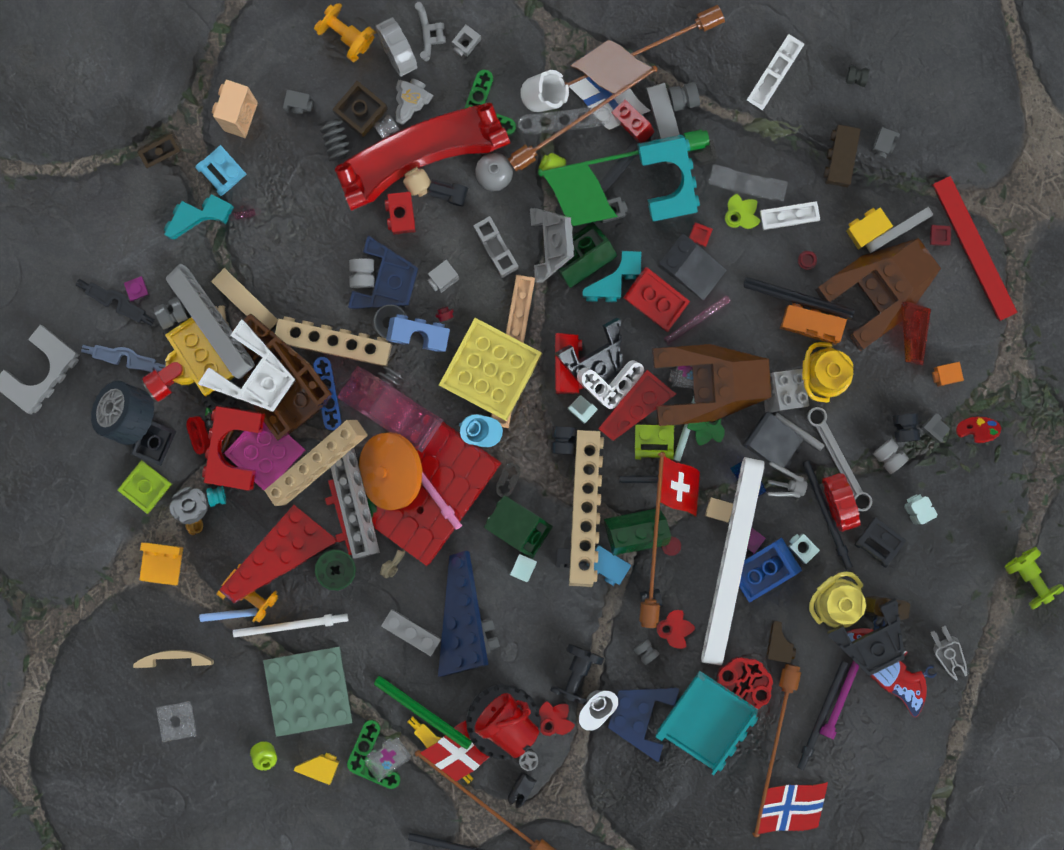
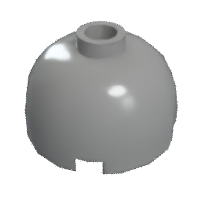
[475,152,513,191]

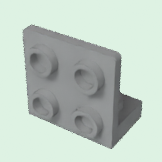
[764,369,809,413]

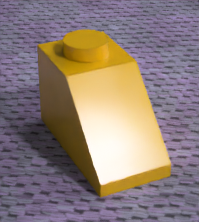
[294,753,340,785]

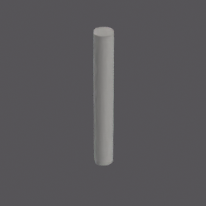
[775,413,824,451]

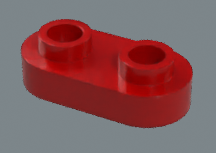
[186,416,210,454]

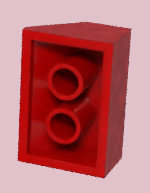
[555,333,583,394]

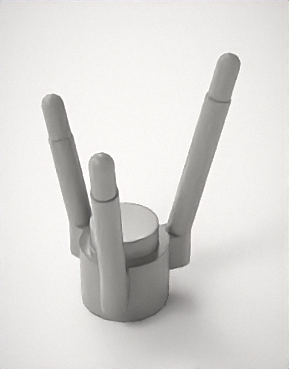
[768,462,807,498]

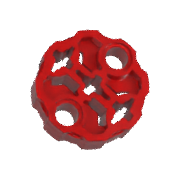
[822,473,861,532]
[717,657,773,709]

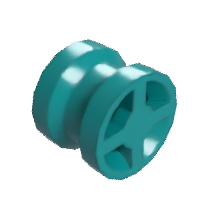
[207,486,226,507]

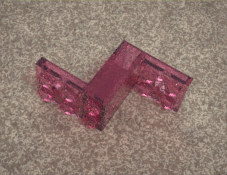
[337,366,443,452]

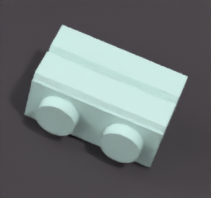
[904,494,937,525]

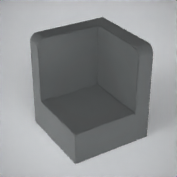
[920,413,950,443]

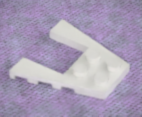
[198,319,295,411]

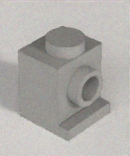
[452,24,481,57]

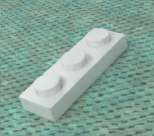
[760,201,820,230]

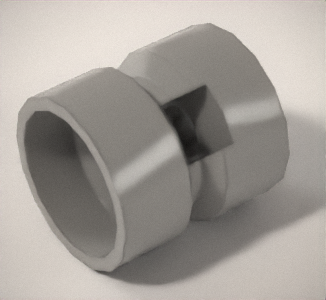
[349,259,374,288]
[873,438,909,474]

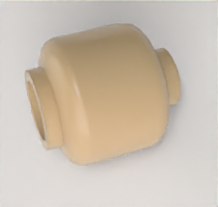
[403,167,431,197]

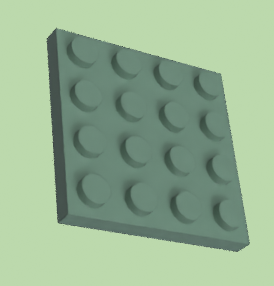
[263,646,353,737]

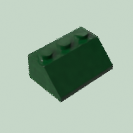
[557,222,617,288]
[604,509,671,556]

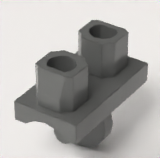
[481,619,500,654]

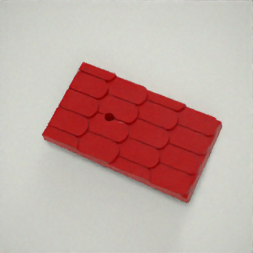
[372,421,501,566]

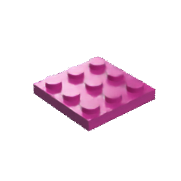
[224,423,306,490]

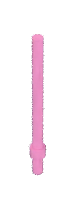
[421,472,462,530]

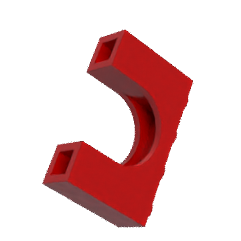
[202,406,265,490]

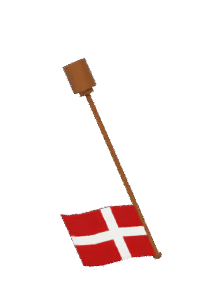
[415,720,556,850]

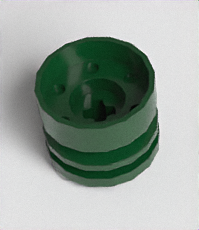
[315,550,356,591]

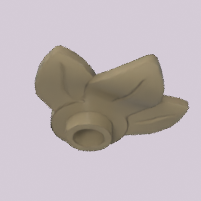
[380,549,405,578]

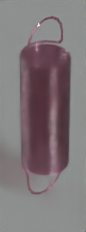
[229,208,261,220]

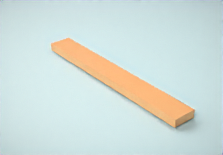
[491,275,535,428]

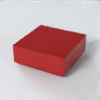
[689,222,713,247]

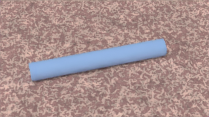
[200,608,258,622]

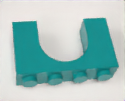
[637,135,700,221]

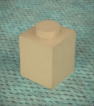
[705,497,733,522]

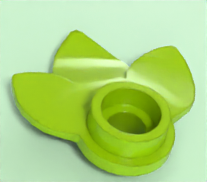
[725,194,761,229]

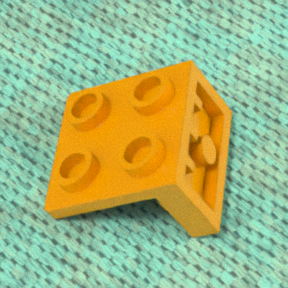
[139,542,183,586]

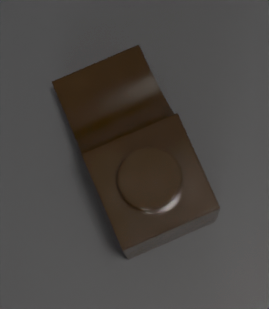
[766,620,796,663]

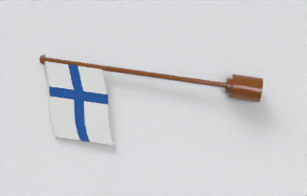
[565,5,725,130]

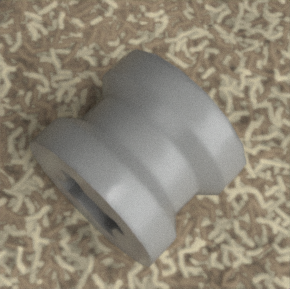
[519,750,538,771]

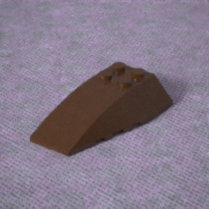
[232,314,332,441]

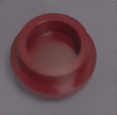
[798,251,817,270]
[435,306,454,322]
[662,536,681,556]

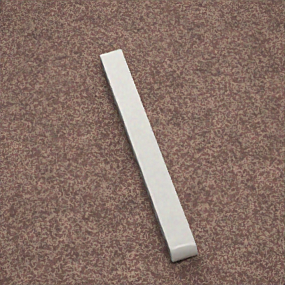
[701,457,764,666]

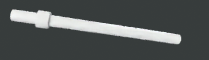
[233,614,348,638]

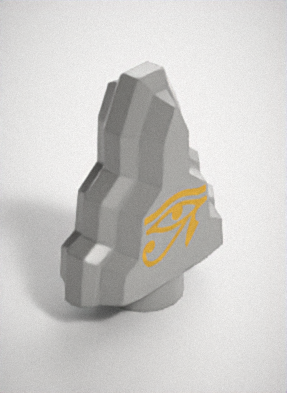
[396,79,433,125]

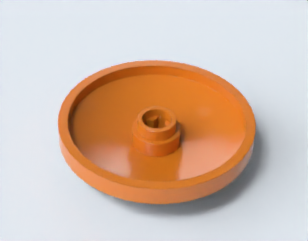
[359,432,422,510]

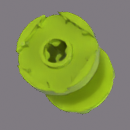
[1004,547,1064,610]

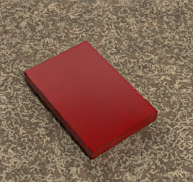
[623,267,690,332]

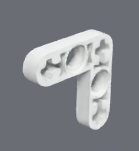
[577,360,644,409]

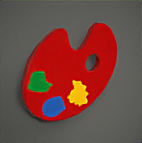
[956,417,1001,443]

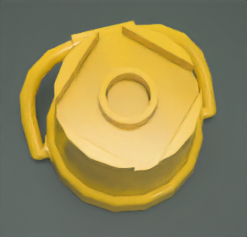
[802,342,853,403]

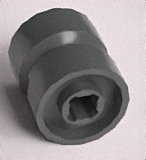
[668,82,700,112]
[153,297,189,330]

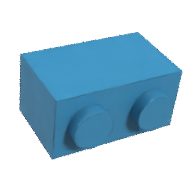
[586,545,631,586]

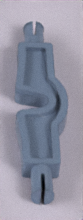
[81,345,166,372]

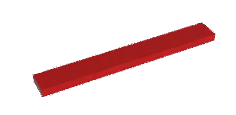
[932,176,1018,321]

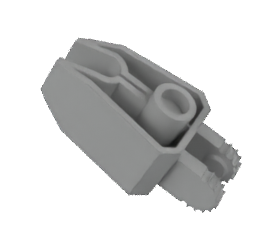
[930,626,967,680]

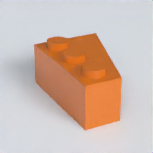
[780,303,847,345]

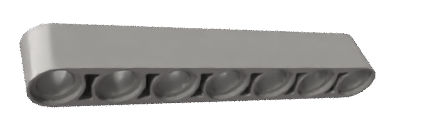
[166,264,255,379]

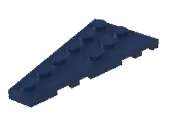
[438,551,488,677]

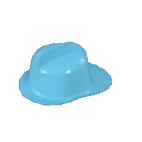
[459,414,503,447]

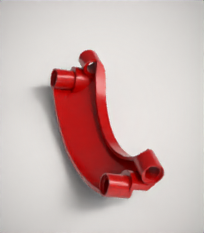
[335,103,510,211]

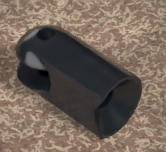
[508,772,537,808]

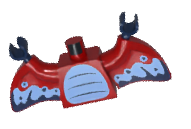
[847,616,937,717]

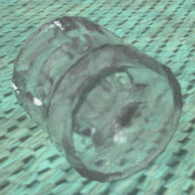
[373,114,399,139]

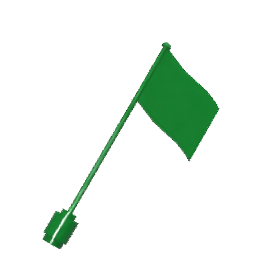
[538,129,710,226]

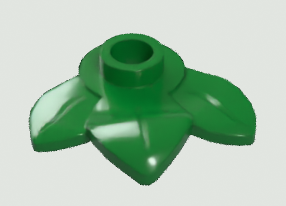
[687,419,725,446]

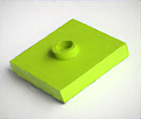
[118,460,172,514]

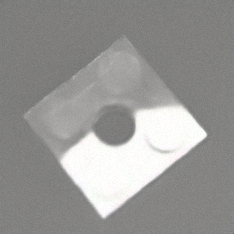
[156,701,197,742]

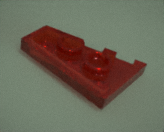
[902,302,931,365]

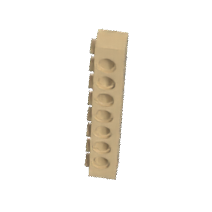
[569,430,604,587]

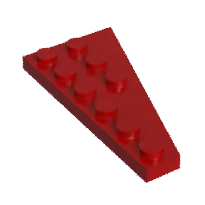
[219,505,337,603]

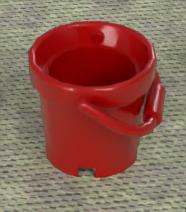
[474,693,539,758]

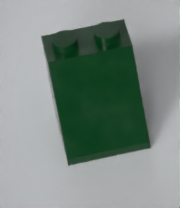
[484,495,553,559]

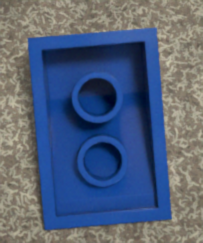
[739,538,802,603]

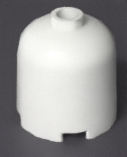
[521,70,569,112]

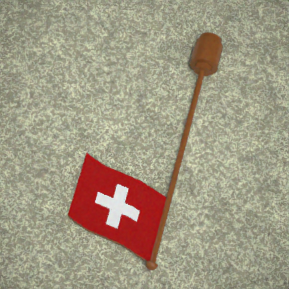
[639,452,700,628]

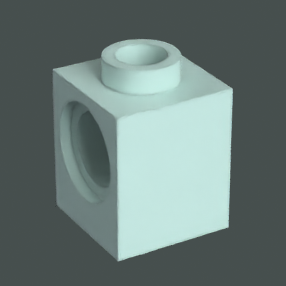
[788,534,820,564]

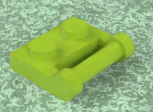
[635,425,674,460]

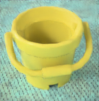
[809,571,866,628]

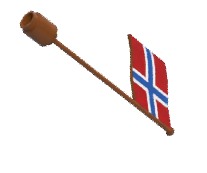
[752,664,828,837]

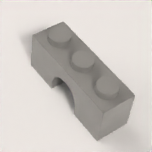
[473,216,518,278]
[381,609,442,656]

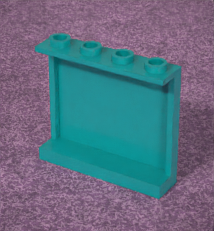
[656,671,759,775]

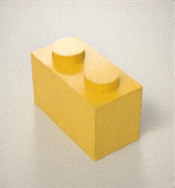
[846,207,893,250]

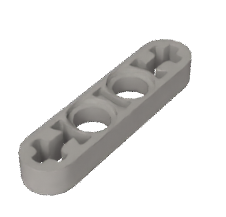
[866,207,933,253]

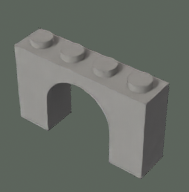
[0,325,80,414]

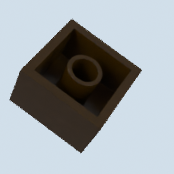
[332,81,388,138]

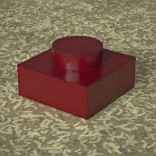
[930,225,951,246]

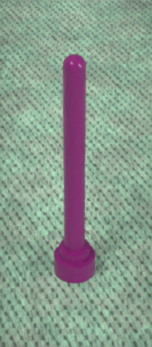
[819,660,859,740]

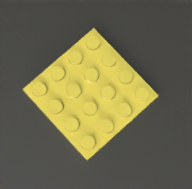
[439,318,543,421]

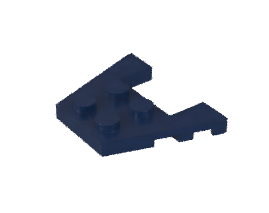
[348,236,418,309]
[608,688,679,762]

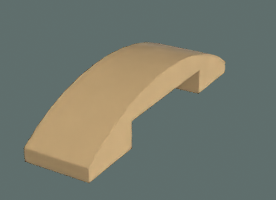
[211,268,278,330]
[133,650,214,668]

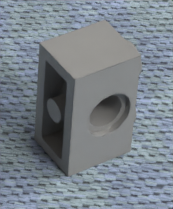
[428,260,459,293]

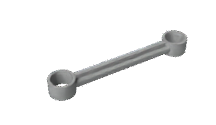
[806,407,872,511]

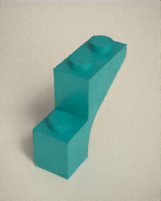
[164,194,234,240]
[582,251,641,302]

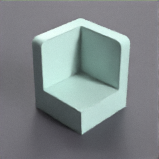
[568,395,598,424]
[510,554,537,582]

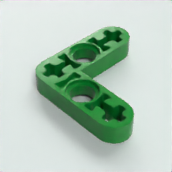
[464,70,516,136]
[347,719,401,789]

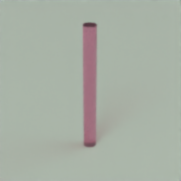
[664,295,731,345]

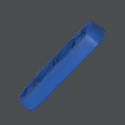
[314,357,342,431]

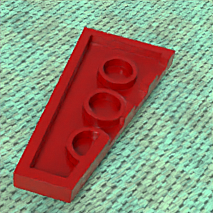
[598,370,676,441]

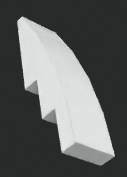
[747,34,804,110]

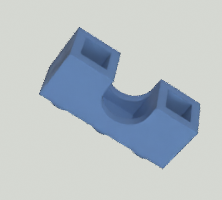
[386,314,450,352]

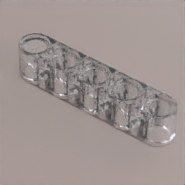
[518,106,611,135]

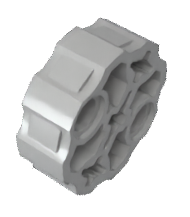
[375,17,418,77]

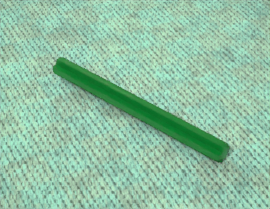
[374,676,472,749]

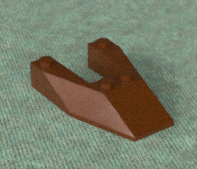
[815,238,941,351]
[652,344,771,426]

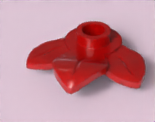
[657,610,695,649]
[539,701,575,736]

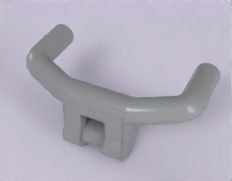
[415,2,446,61]

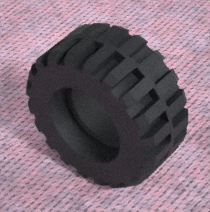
[466,685,541,760]

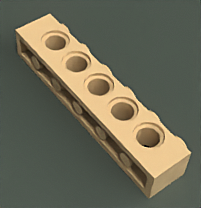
[275,316,392,367]
[264,420,368,506]

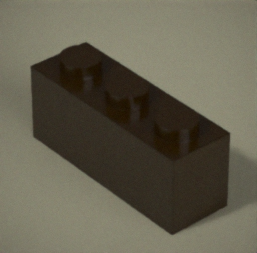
[823,125,861,188]

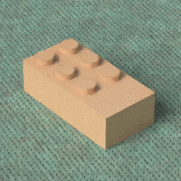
[212,79,258,138]

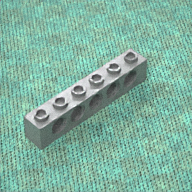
[331,448,380,559]

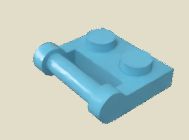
[195,145,247,196]

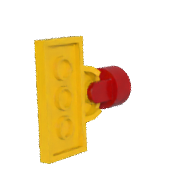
[142,317,235,402]

